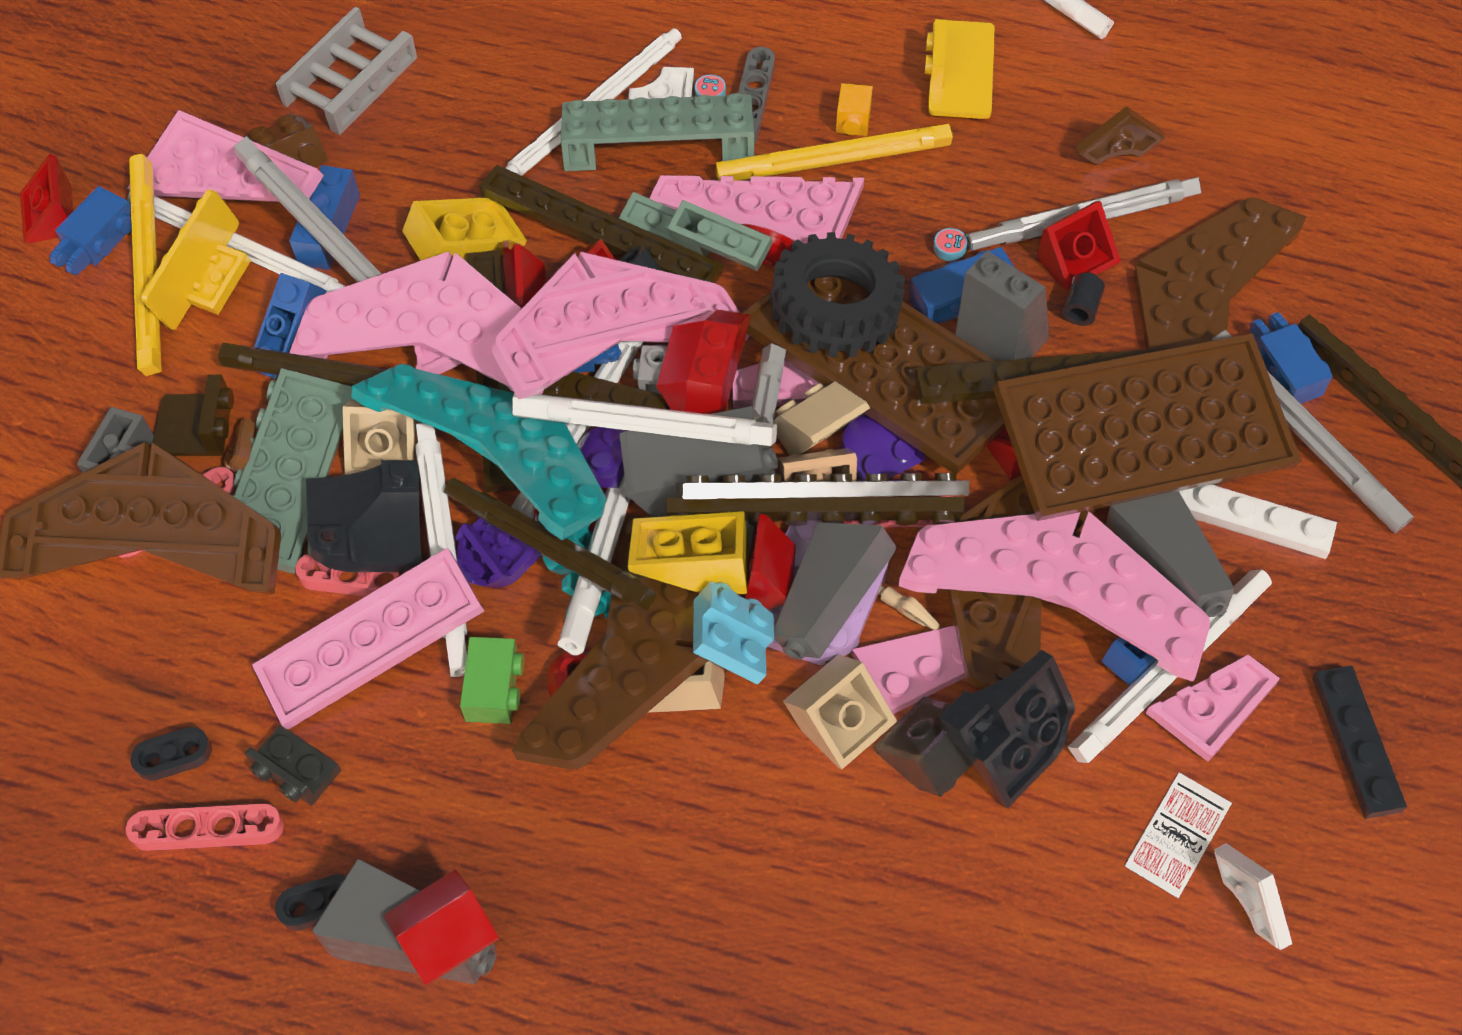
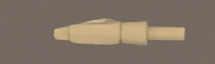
[878,586,940,630]

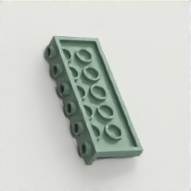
[234,368,352,574]

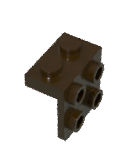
[153,374,234,456]

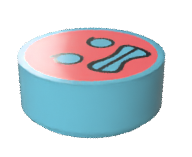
[695,75,726,97]
[933,228,967,261]

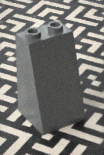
[955,251,1049,361]
[619,406,778,517]
[312,859,497,985]

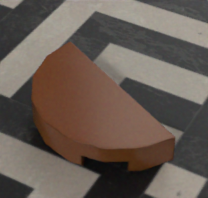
[224,417,256,472]

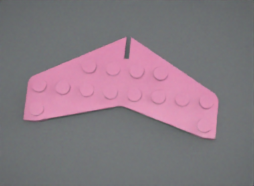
[289,252,544,395]
[492,252,750,399]
[899,511,1210,681]

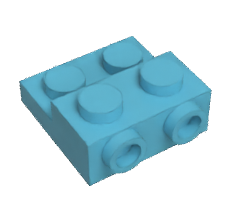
[693,581,774,685]

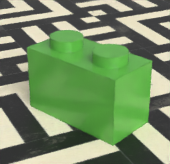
[460,637,524,724]

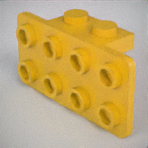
[925,19,995,119]
[142,189,251,330]

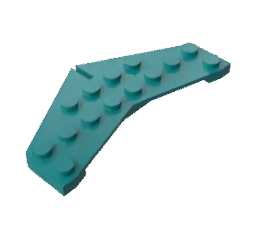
[351,364,606,540]

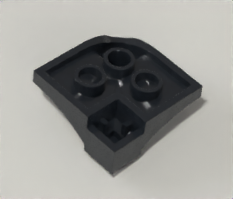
[306,460,422,573]
[939,650,1075,808]

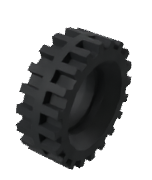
[770,232,905,357]

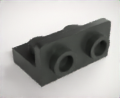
[245,725,341,806]

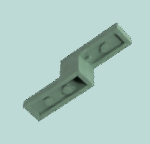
[619,192,773,271]

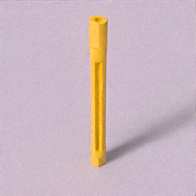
[716,124,953,181]
[129,154,162,376]

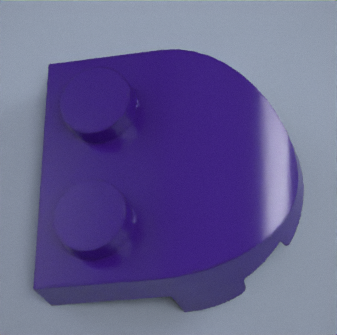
[838,414,926,481]
[577,427,629,488]
[455,518,542,588]

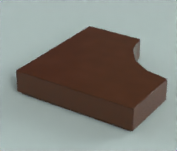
[1075,106,1165,165]

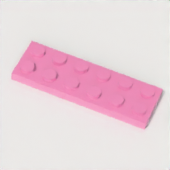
[252,548,484,730]

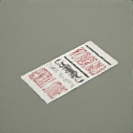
[1125,773,1232,898]

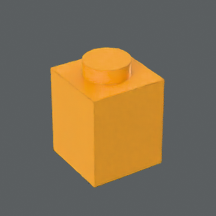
[836,83,873,136]

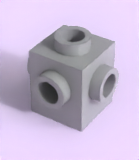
[633,344,667,394]

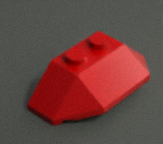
[503,240,551,309]
[656,309,751,414]

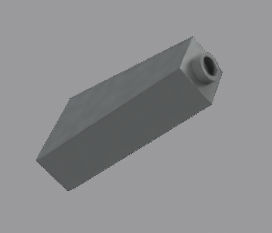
[1105,491,1235,617]
[774,522,896,659]

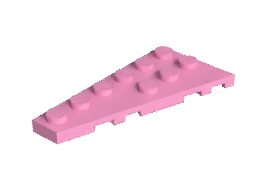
[127,110,324,201]
[649,176,864,244]

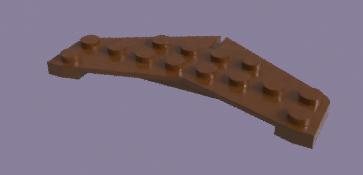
[1134,198,1306,349]
[0,442,281,594]
[947,474,1096,689]
[512,516,709,769]

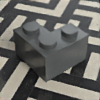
[77,407,154,473]

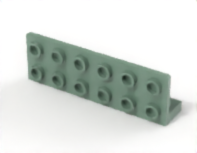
[561,93,754,171]

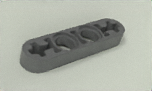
[738,47,775,144]

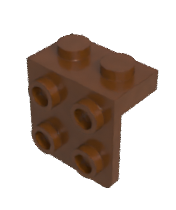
[247,113,329,167]

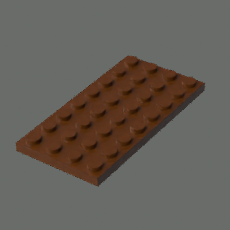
[743,277,1006,474]
[993,333,1302,521]

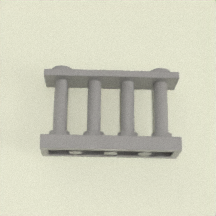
[276,6,418,135]

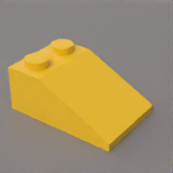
[402,198,527,262]
[628,511,749,594]

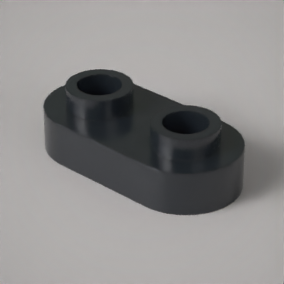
[130,727,212,781]
[275,875,346,931]

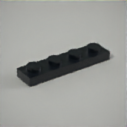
[1312,665,1407,819]

